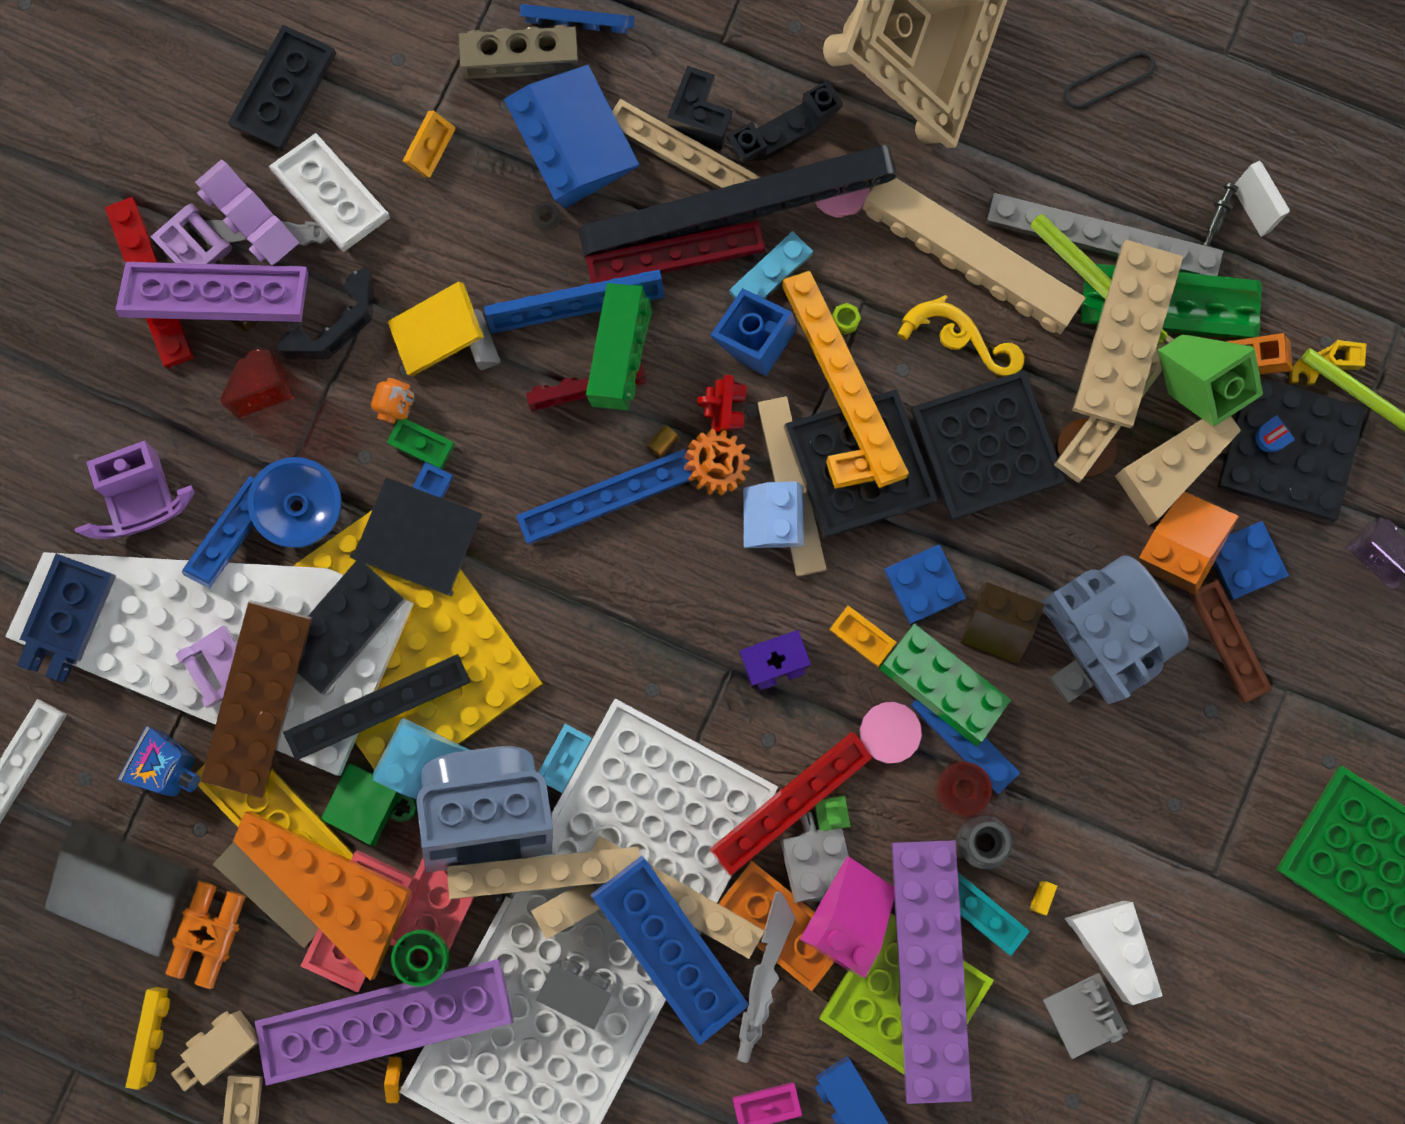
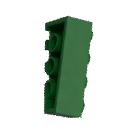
[586,283,652,410]

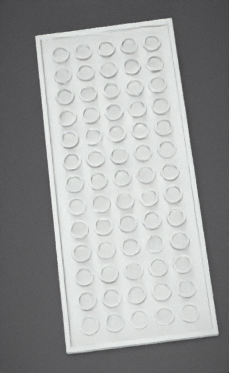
[399,699,778,1124]

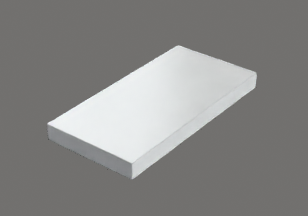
[269,133,390,252]

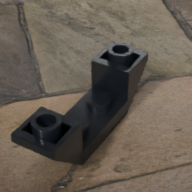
[727,80,843,162]
[276,266,374,359]

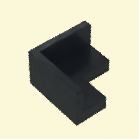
[667,65,733,150]

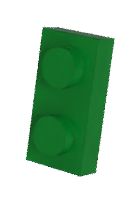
[386,419,455,470]

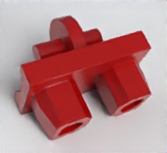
[697,375,747,434]

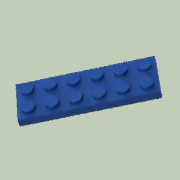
[591,856,749,1045]

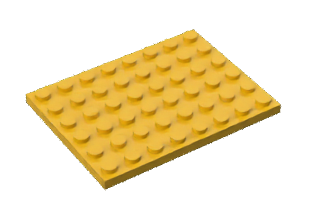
[293,511,543,770]

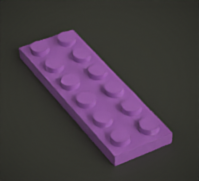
[116,262,308,322]

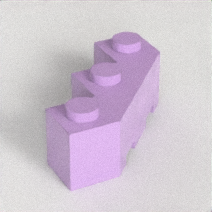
[195,159,300,266]

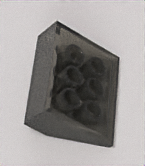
[44,821,199,957]

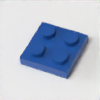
[1213,521,1289,601]
[884,544,966,625]

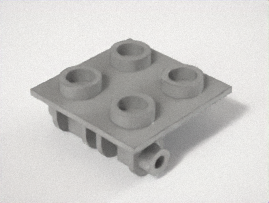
[1043,973,1128,1059]

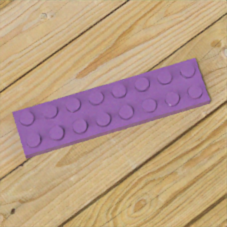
[891,840,972,1104]
[255,959,514,1086]

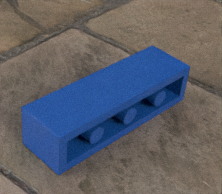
[814,1056,888,1124]

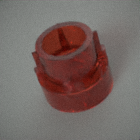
[935,762,992,816]

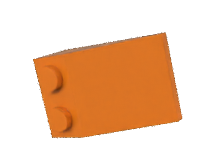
[1139,491,1239,595]

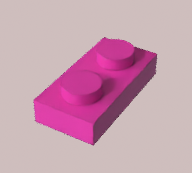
[732,1082,802,1124]

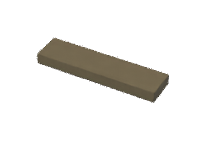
[213,842,318,948]

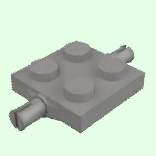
[780,812,849,903]

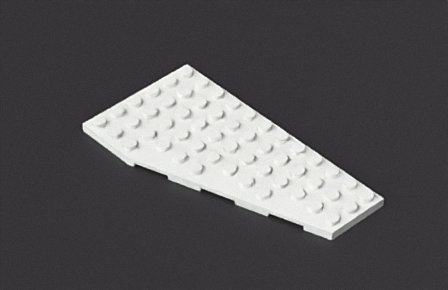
[5,552,414,776]

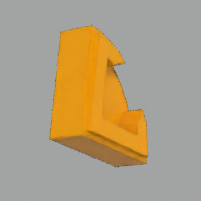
[384,1057,402,1103]

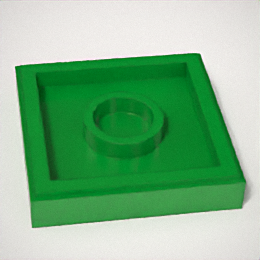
[321,763,401,846]

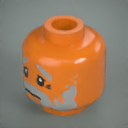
[371,378,414,424]

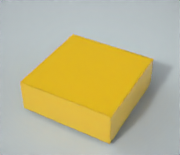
[1030,881,1057,916]

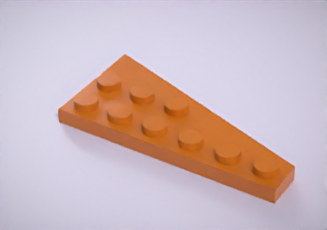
[233,811,412,981]

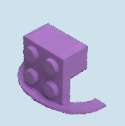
[75,440,194,539]

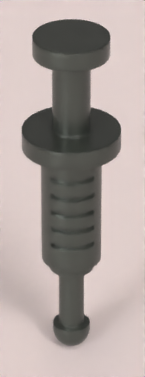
[1203,183,1239,247]

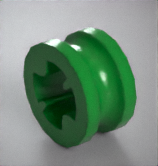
[390,794,417,822]

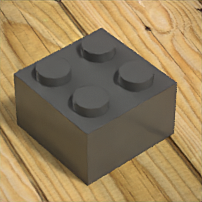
[536,957,615,1030]

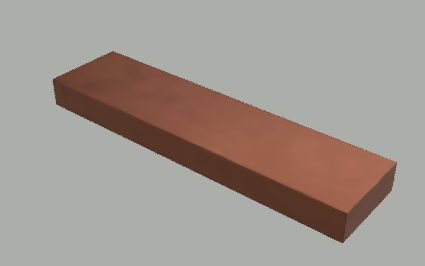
[1188,580,1273,703]

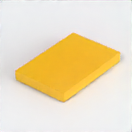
[388,282,484,376]

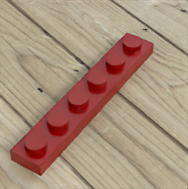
[105,197,195,369]
[709,732,872,876]

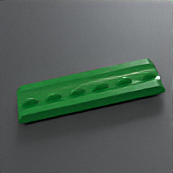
[1081,264,1262,339]

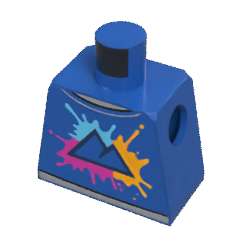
[118,726,200,797]

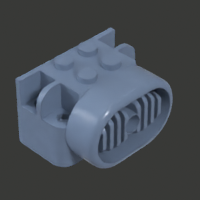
[1041,555,1189,704]
[417,746,553,873]

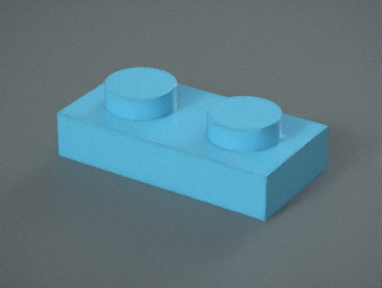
[538,724,593,793]

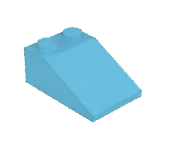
[373,717,469,799]

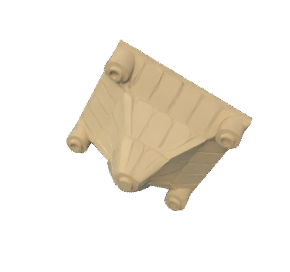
[823,0,1007,148]

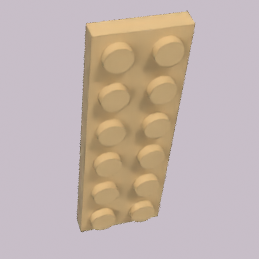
[1072,239,1183,428]

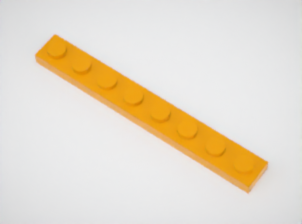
[782,271,909,488]

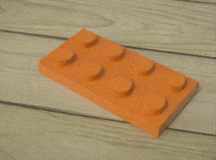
[718,861,834,991]

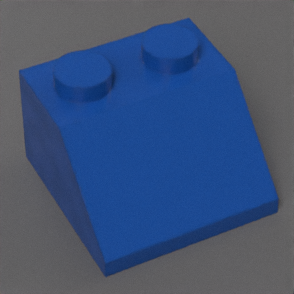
[710,288,798,376]

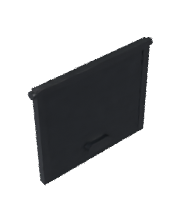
[350,477,483,597]

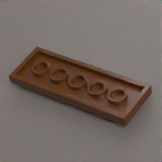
[201,600,312,798]

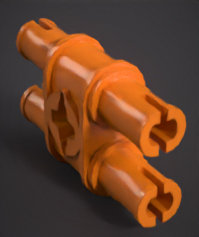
[165,881,246,989]

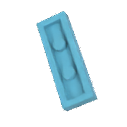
[729,231,813,299]

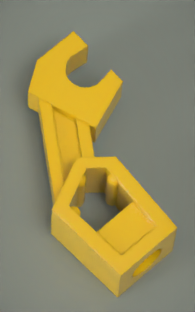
[1289,340,1366,386]

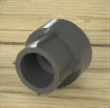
[956,816,1013,869]

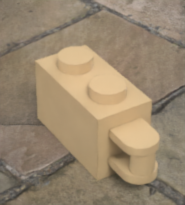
[171,1010,258,1092]

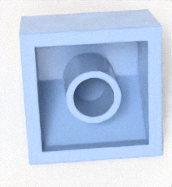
[743,481,804,548]

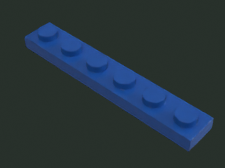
[484,270,664,334]
[516,449,692,545]

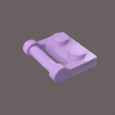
[151,204,233,264]
[176,626,237,708]

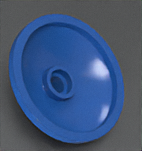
[247,457,341,548]

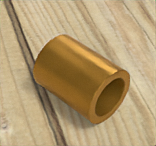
[647,425,680,458]

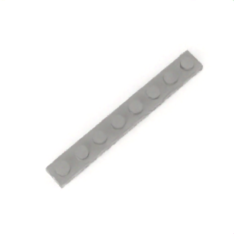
[986,193,1223,276]

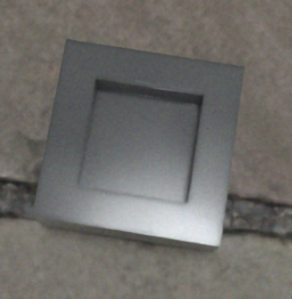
[1049,660,1093,703]

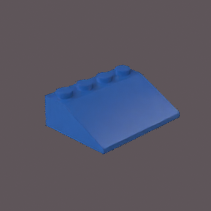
[504,65,640,209]

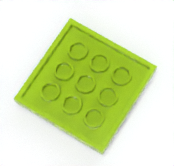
[819,913,994,1074]

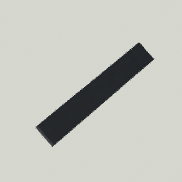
[283,654,471,761]

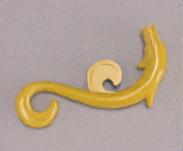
[897,295,1025,378]

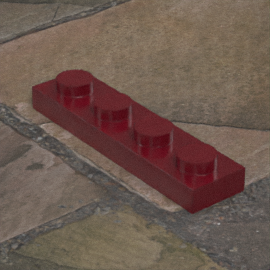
[525,364,646,412]

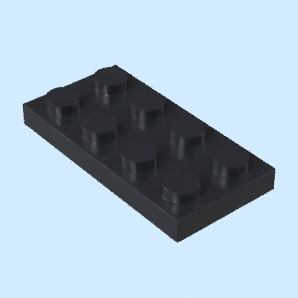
[228,25,337,152]
[298,559,406,694]

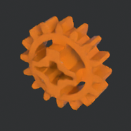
[684,429,750,496]

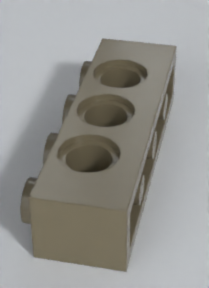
[459,25,579,79]

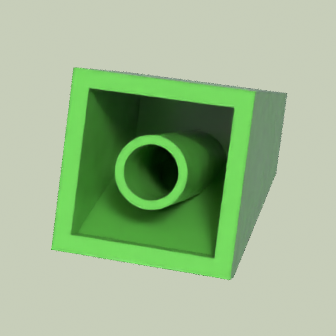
[1158,334,1263,427]

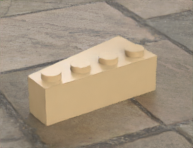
[1115,416,1241,526]

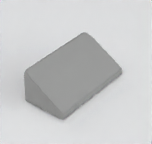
[469,309,500,371]

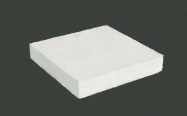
[1234,161,1290,237]

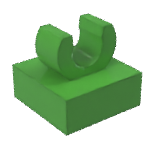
[815,796,850,831]

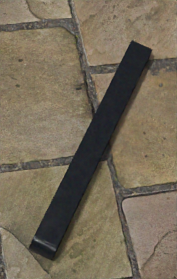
[578,145,898,259]

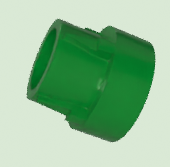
[391,929,449,987]

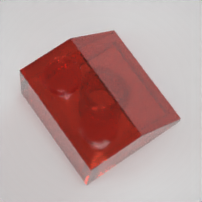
[220,349,294,419]

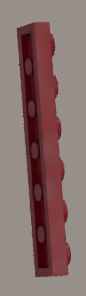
[585,220,765,284]

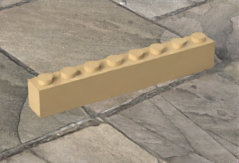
[863,178,1086,335]

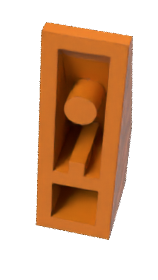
[1227,333,1293,375]

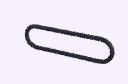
[1064,51,1155,109]

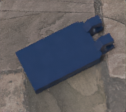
[17,553,116,682]

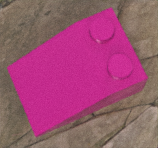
[800,856,894,978]

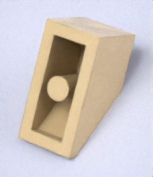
[531,884,600,939]

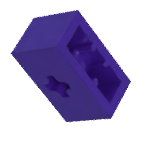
[739,630,811,690]

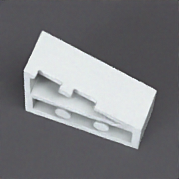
[1065,901,1163,1005]

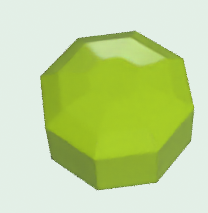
[832,303,861,335]

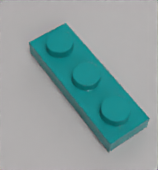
[958,873,1030,956]

